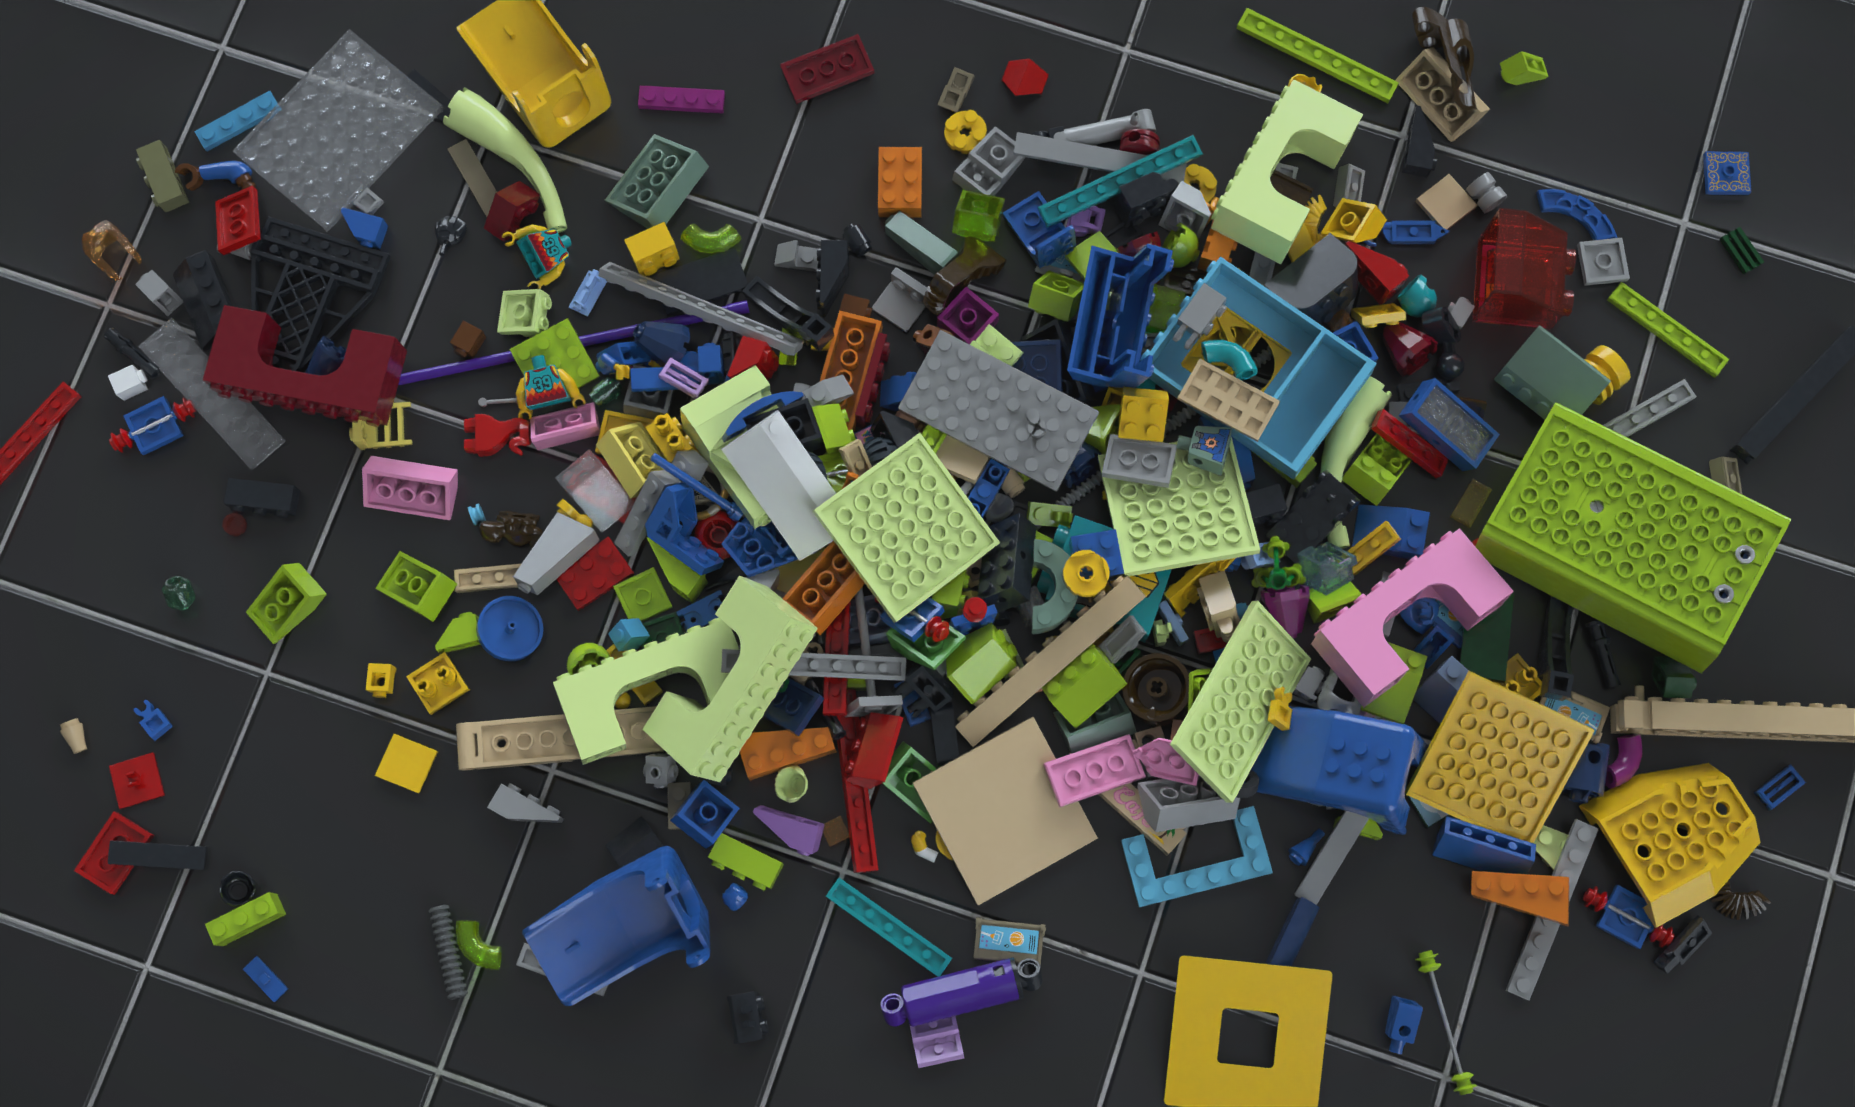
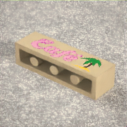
[1098,782,1187,856]

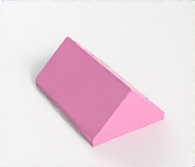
[530,402,601,450]

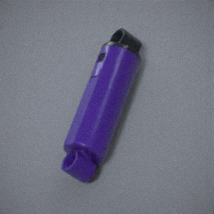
[881,957,1043,1027]

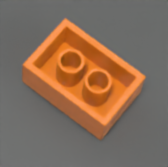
[878,147,922,218]

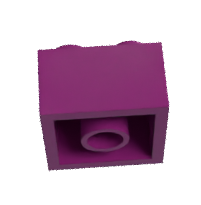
[937,287,999,345]

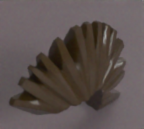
[1711,880,1771,920]

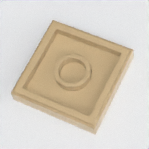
[1415,174,1477,233]

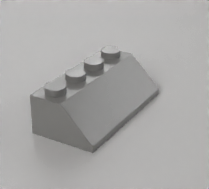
[1137,775,1240,832]

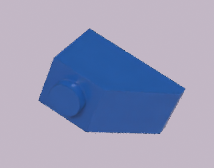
[341,207,388,249]

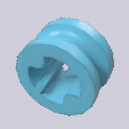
[468,503,486,525]

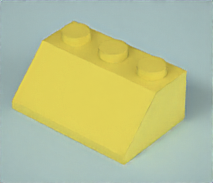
[596,422,664,499]

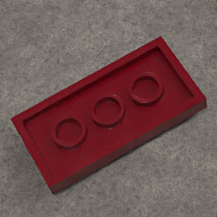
[780,34,875,104]
[855,332,890,429]

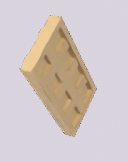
[1178,359,1280,442]

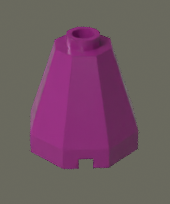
[1261,585,1310,638]

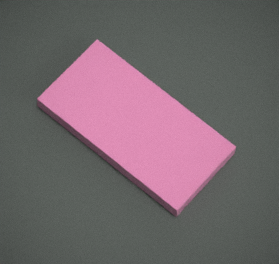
[1043,734,1146,808]

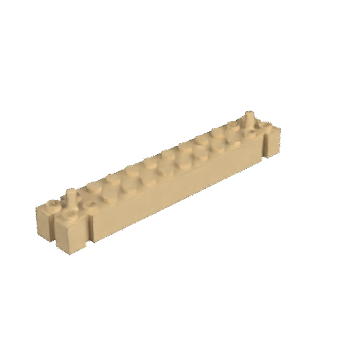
[1610,685,1855,743]

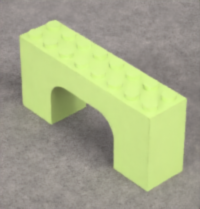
[1211,80,1363,264]
[642,576,818,782]
[553,618,740,765]

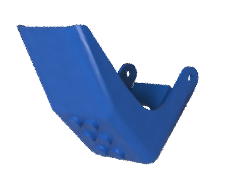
[1244,706,1428,835]
[522,846,710,1006]

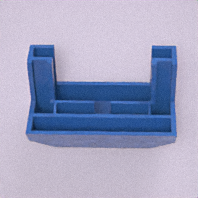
[1067,243,1174,388]

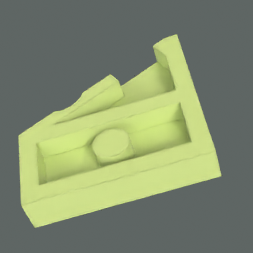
[1534,825,1568,870]

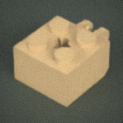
[1197,571,1240,643]

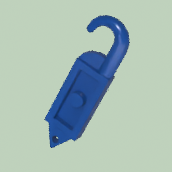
[1363,221,1449,247]

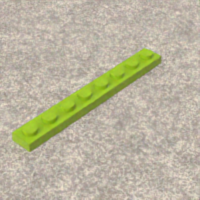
[1236,8,1399,103]

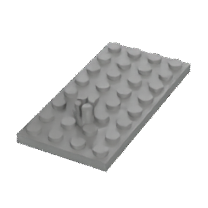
[898,330,1099,492]

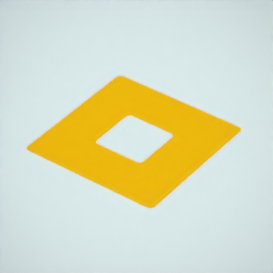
[1164,956,1332,1107]

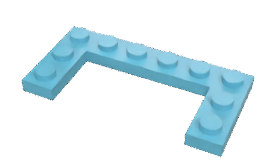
[1121,806,1273,908]

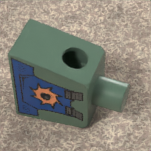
[1177,426,1232,476]

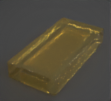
[1450,479,1492,528]

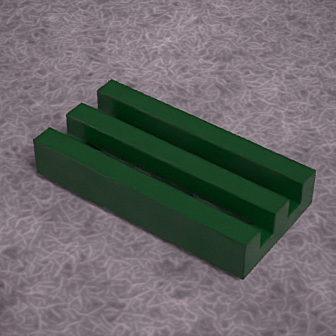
[1720,227,1764,274]

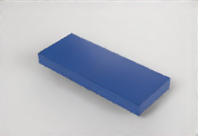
[243,956,288,1002]

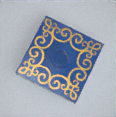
[1703,151,1751,195]

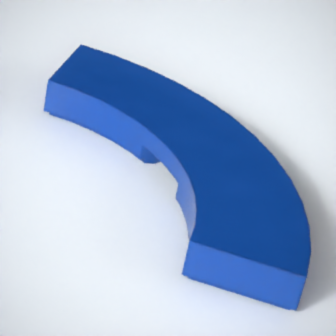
[1536,189,1617,241]

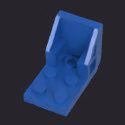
[645,482,724,576]

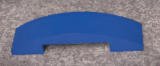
[722,391,804,442]

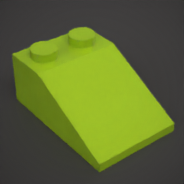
[375,551,457,622]
[246,563,327,644]
[1361,642,1427,724]

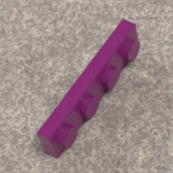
[638,85,725,113]

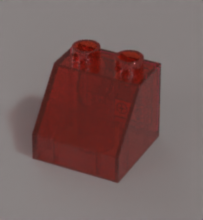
[1473,208,1576,330]

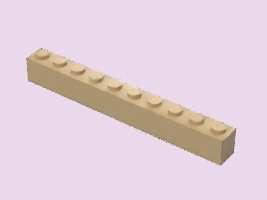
[955,575,1146,747]

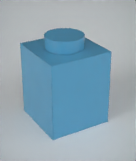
[608,618,650,651]

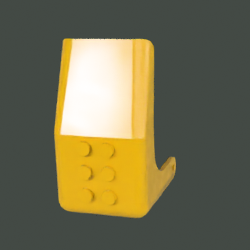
[456,0,611,148]

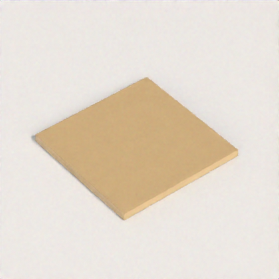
[912,717,1098,905]

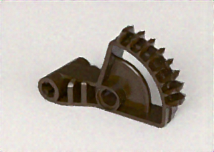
[923,234,1007,316]

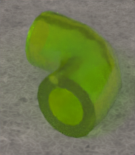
[681,224,741,254]
[456,920,502,970]

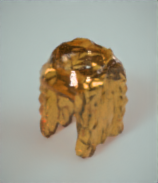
[82,220,142,281]

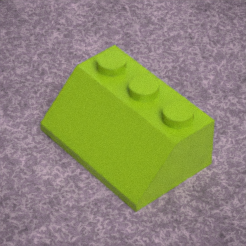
[1042,643,1127,728]

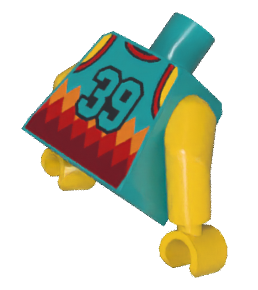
[502,224,571,289]
[516,355,586,419]

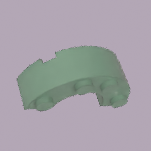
[1032,539,1078,634]

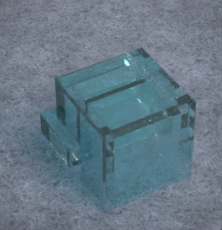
[1297,541,1358,595]

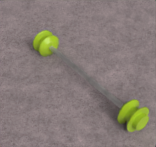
[1415,950,1477,1095]

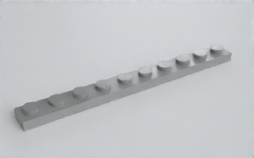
[598,262,804,356]

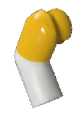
[911,831,938,863]

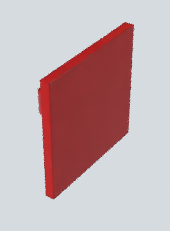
[109,752,165,810]

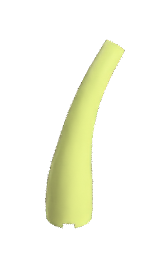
[443,87,567,233]
[1320,376,1392,551]

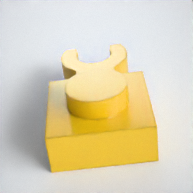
[1268,687,1292,731]

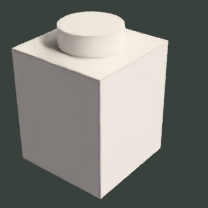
[108,365,148,401]

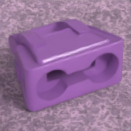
[1066,206,1106,237]

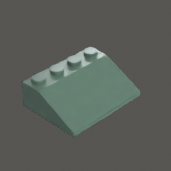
[605,134,709,229]
[1494,325,1611,420]

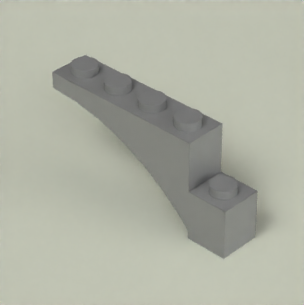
[614,450,709,556]

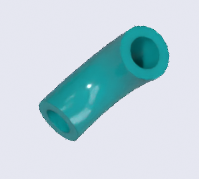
[1201,340,1258,380]

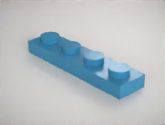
[194,91,282,152]

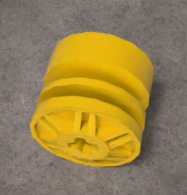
[1584,345,1631,405]

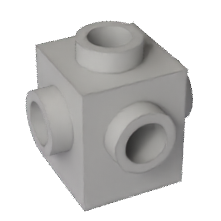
[643,753,678,788]

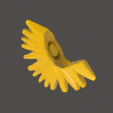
[1304,195,1327,245]

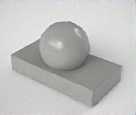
[1099,616,1146,663]

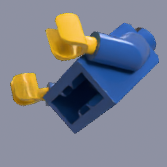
[595,341,661,380]

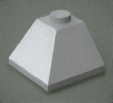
[1159,181,1211,240]

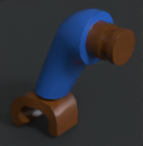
[175,160,256,191]

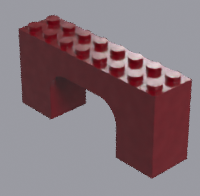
[203,305,407,427]

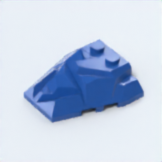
[722,517,825,577]

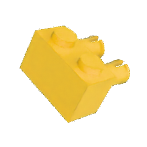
[645,413,694,463]

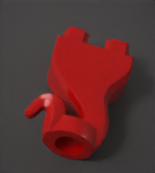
[464,414,532,457]

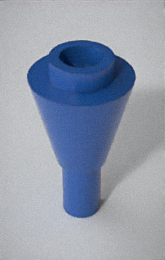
[1288,828,1325,866]

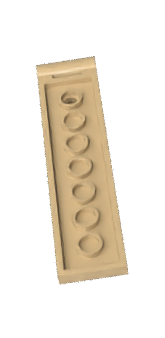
[456,706,664,771]

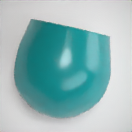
[1397,274,1437,317]

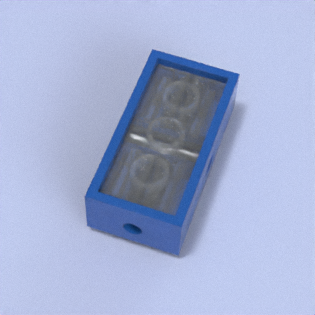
[1399,378,1500,471]

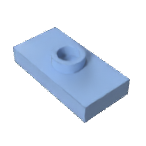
[1158,600,1189,646]

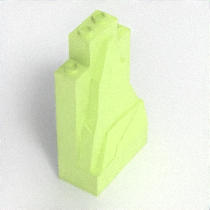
[680,365,814,529]

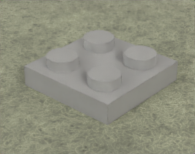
[1577,238,1630,286]

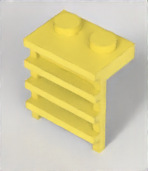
[349,402,412,450]

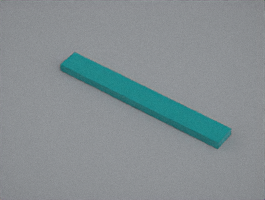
[1038,135,1203,228]

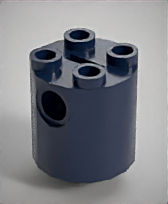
[1562,742,1610,804]

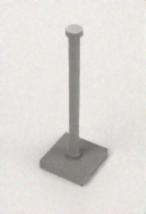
[845,587,903,717]

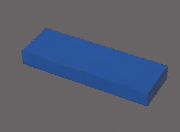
[630,365,698,392]

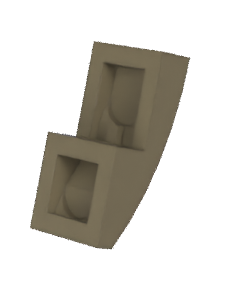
[938,67,975,113]

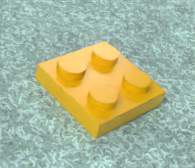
[1351,303,1406,328]

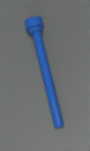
[650,453,743,522]

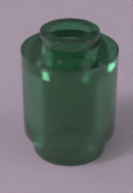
[588,376,622,407]

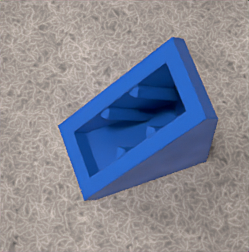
[1413,624,1456,669]

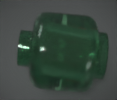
[162,576,196,610]

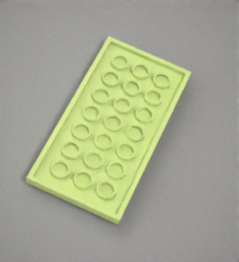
[1170,600,1311,803]

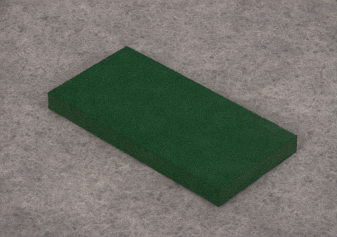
[1460,594,1514,683]

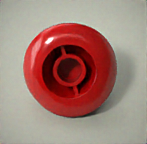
[694,510,740,559]

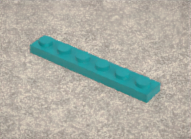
[826,878,952,977]

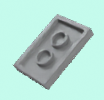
[1102,434,1177,488]

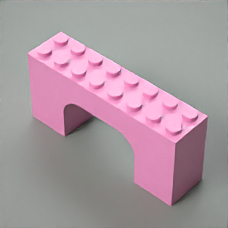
[1311,528,1514,708]

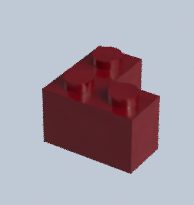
[484,181,540,242]

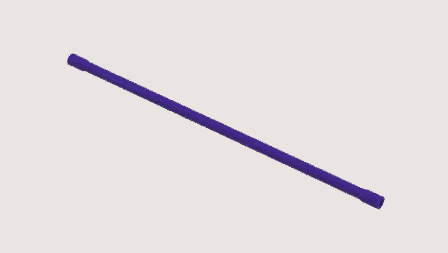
[398,300,750,386]

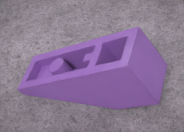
[753,805,825,856]

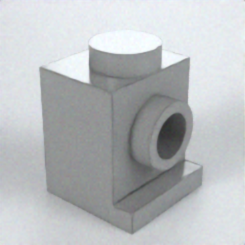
[1448,297,1475,330]
[1293,666,1325,704]

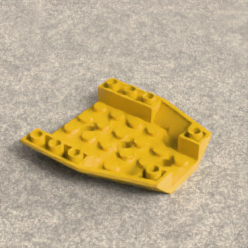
[1579,763,1760,928]

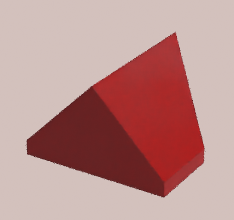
[1002,59,1049,96]

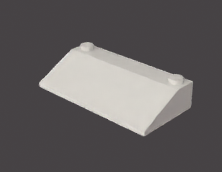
[721,410,836,561]

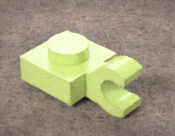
[1152,620,1173,647]

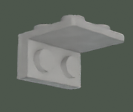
[872,267,927,332]

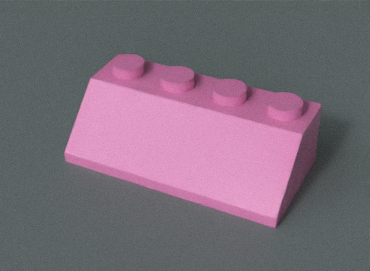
[362,456,458,520]

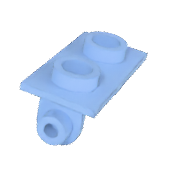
[569,269,607,317]

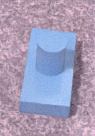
[1241,542,1280,570]

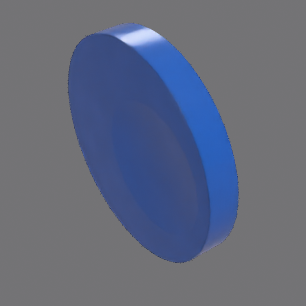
[476,596,543,661]

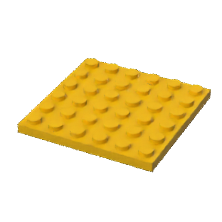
[1405,671,1595,843]

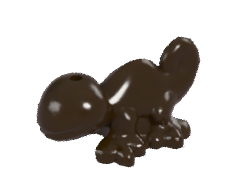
[479,511,543,549]

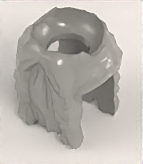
[1317,669,1362,715]

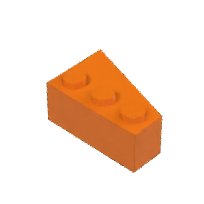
[1197,220,1238,271]

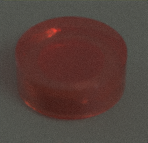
[222,513,247,536]

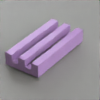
[659,357,709,399]

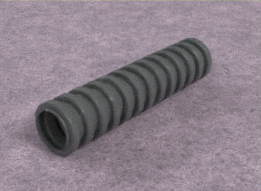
[428,905,468,1000]

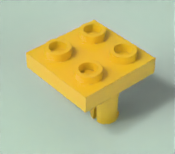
[406,652,470,715]
[1492,653,1542,700]

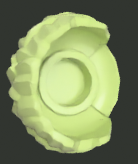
[774,765,808,803]

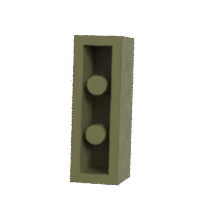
[136,140,189,212]

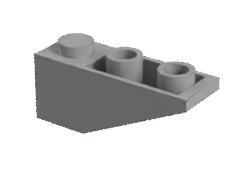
[487,783,564,823]

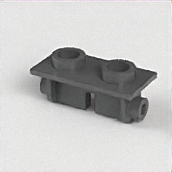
[722,331,742,374]

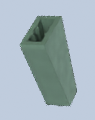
[885,211,958,275]

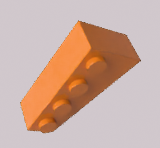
[740,727,836,780]
[1471,871,1570,927]

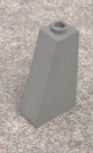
[513,512,599,595]

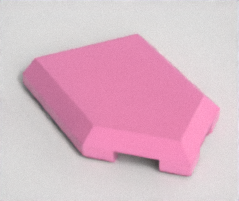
[1132,738,1199,786]

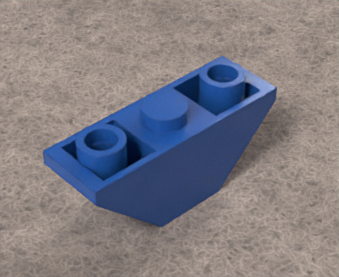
[968,459,1010,518]

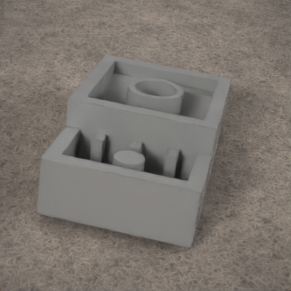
[952,127,1025,205]

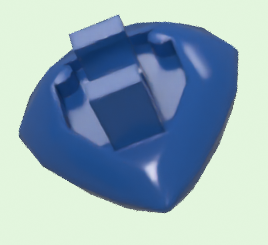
[1400,598,1440,634]

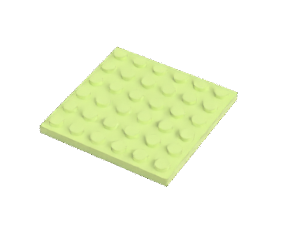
[812,433,1000,623]
[1098,437,1260,577]

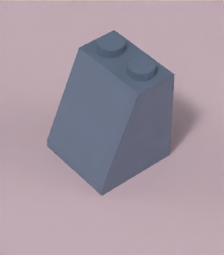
[1413,656,1469,724]

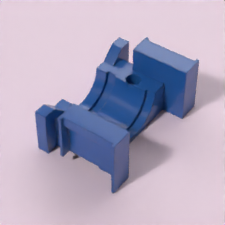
[676,590,724,633]

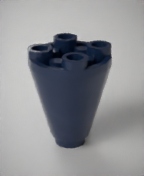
[305,336,347,375]

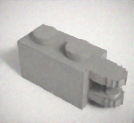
[1172,283,1227,350]

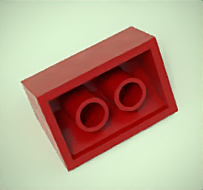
[844,712,903,789]

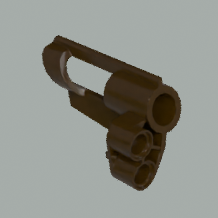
[1412,7,1477,111]

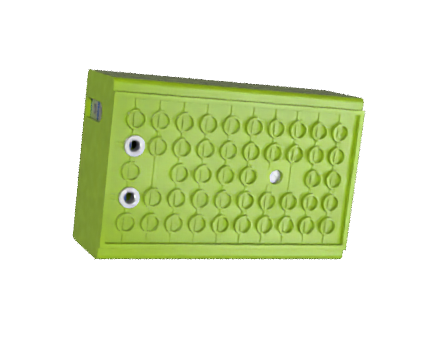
[1475,402,1791,673]

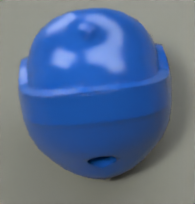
[722,883,748,911]

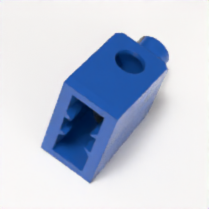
[1385,995,1423,1054]

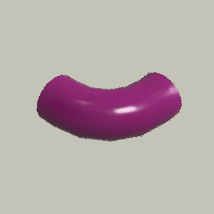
[1605,734,1642,788]

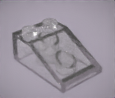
[555,449,635,532]

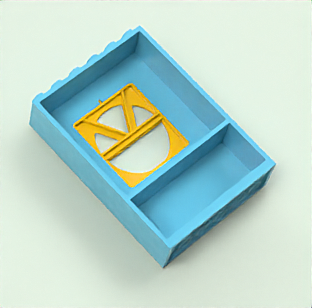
[1140,257,1377,480]

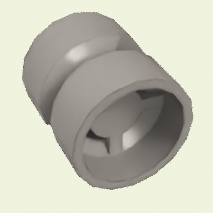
[1466,172,1507,214]

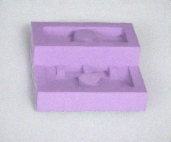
[909,1016,964,1068]

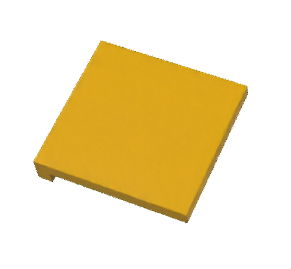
[375,734,438,793]

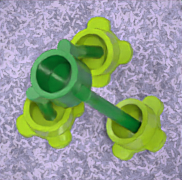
[1251,536,1306,590]

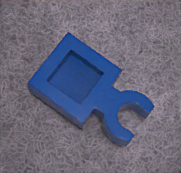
[134,700,173,741]

